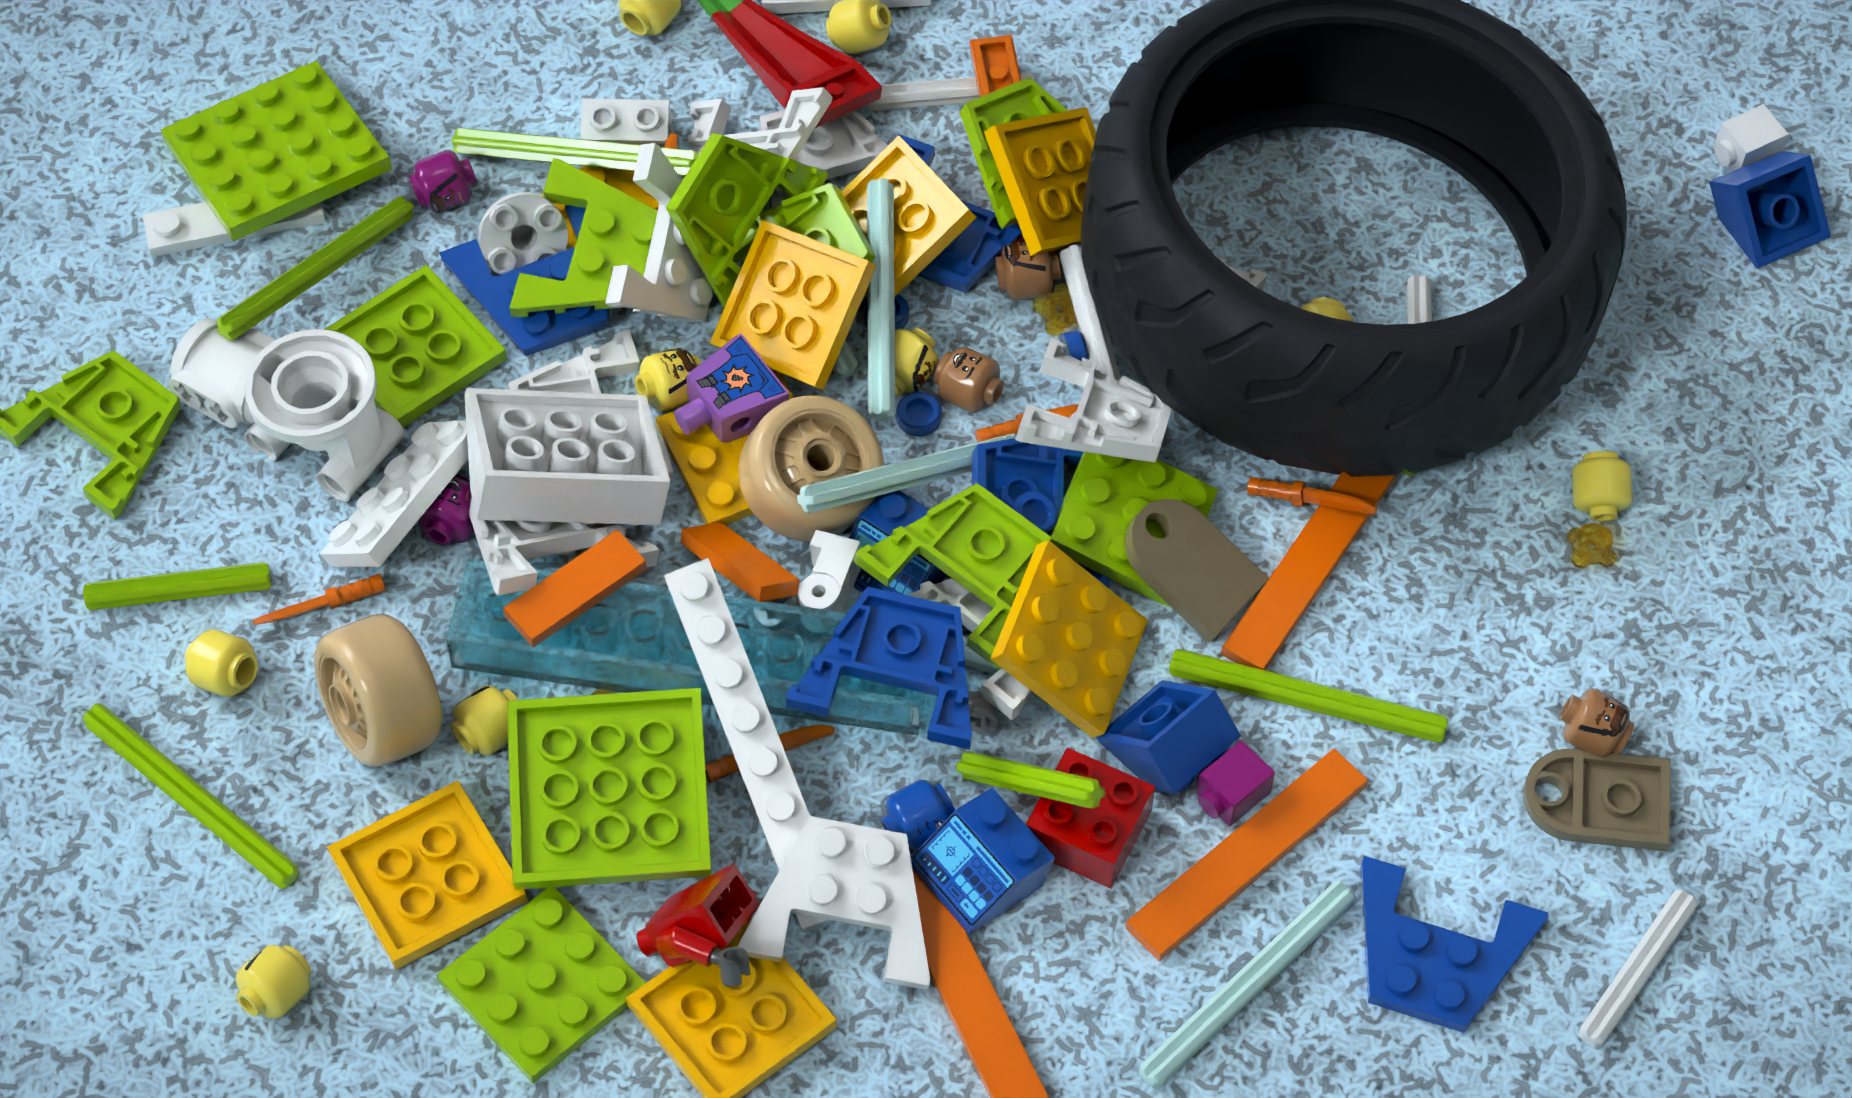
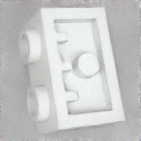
[580,98,672,144]

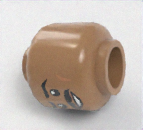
[934,347,1004,413]

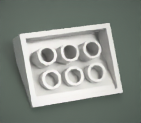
[465,388,670,526]

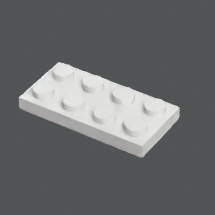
[320,420,468,567]

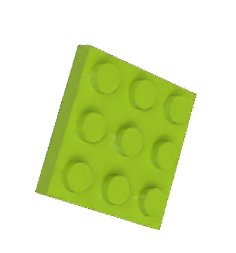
[323,264,507,427]
[1049,452,1218,606]
[436,887,646,1084]

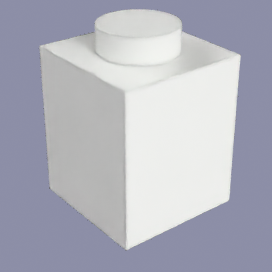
[1713,104,1789,171]

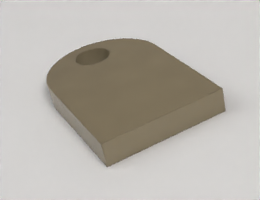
[1125,499,1269,643]
[1523,749,1671,851]

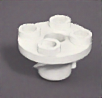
[478,192,568,274]

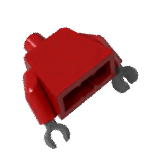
[637,863,790,987]

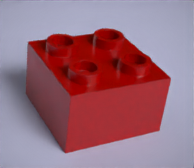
[1026,747,1155,889]

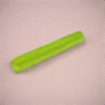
[83,562,272,610]
[956,751,1105,808]

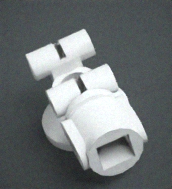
[168,318,405,502]

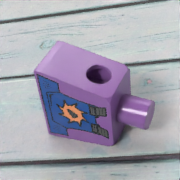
[674,333,790,443]

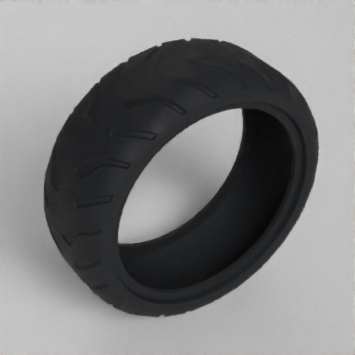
[1081,0,1627,477]

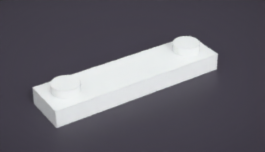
[142,202,326,257]

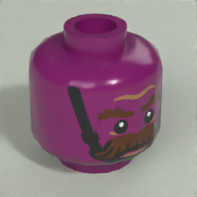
[409,150,478,213]

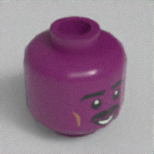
[418,475,474,545]

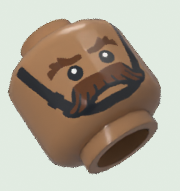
[995,242,1061,300]
[1559,688,1634,757]

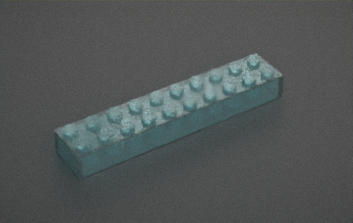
[446,559,926,736]

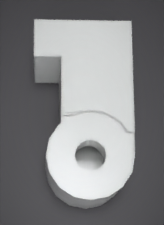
[798,530,861,628]

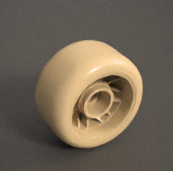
[738,395,884,542]
[314,614,442,767]

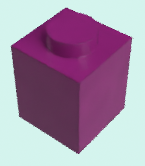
[1196,740,1275,827]

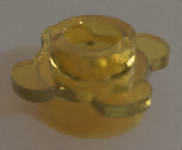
[1033,283,1078,336]
[1567,523,1617,569]

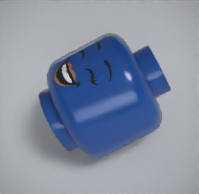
[881,779,955,851]

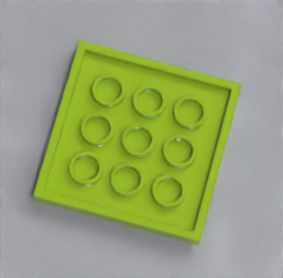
[160,60,392,242]
[507,688,712,890]

